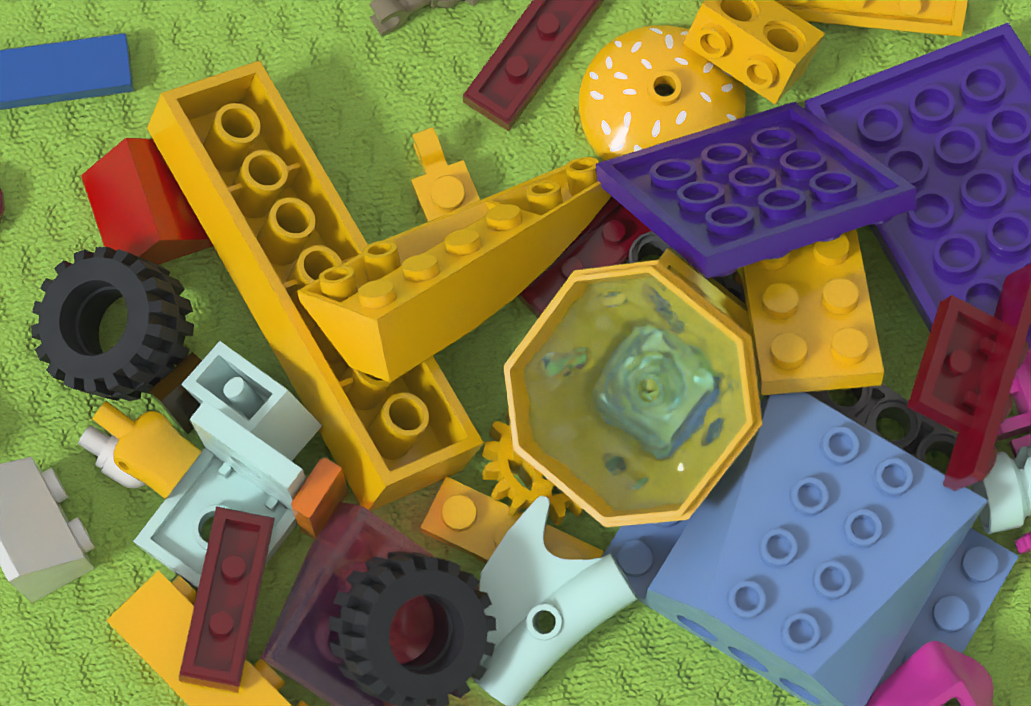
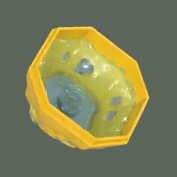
[504,260,762,527]

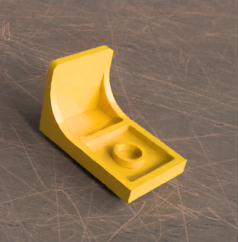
[733,229,884,395]

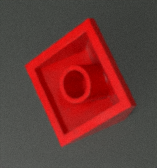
[81,138,213,265]

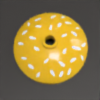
[579,25,746,161]

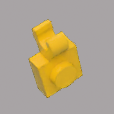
[411,127,480,222]

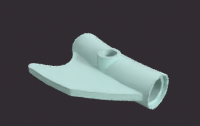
[472,496,638,706]

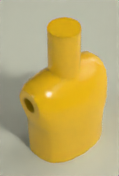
[92,401,202,499]

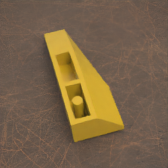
[297,157,611,383]

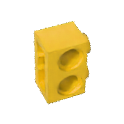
[683,0,825,104]

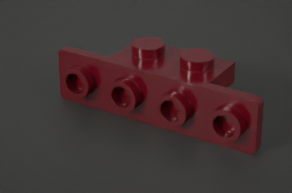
[907,263,1031,491]

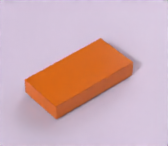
[291,457,349,541]

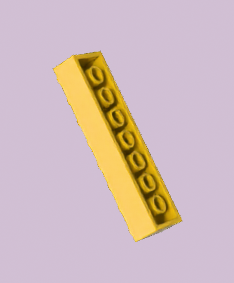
[147,60,484,514]

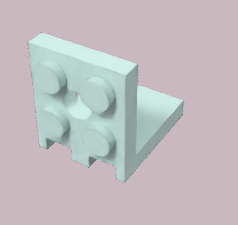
[134,400,306,590]

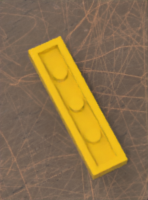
[774,0,968,37]

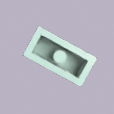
[181,341,322,461]

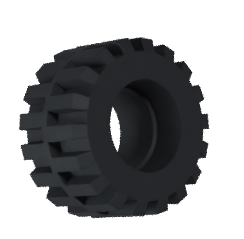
[31,247,194,401]
[328,551,496,706]

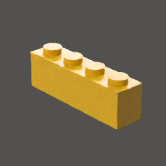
[106,570,308,706]

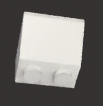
[0,457,95,603]

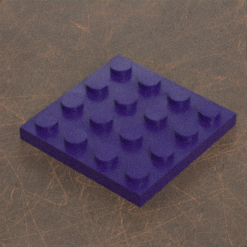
[596,102,917,278]

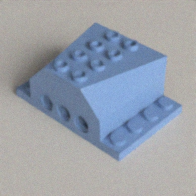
[602,379,1019,706]

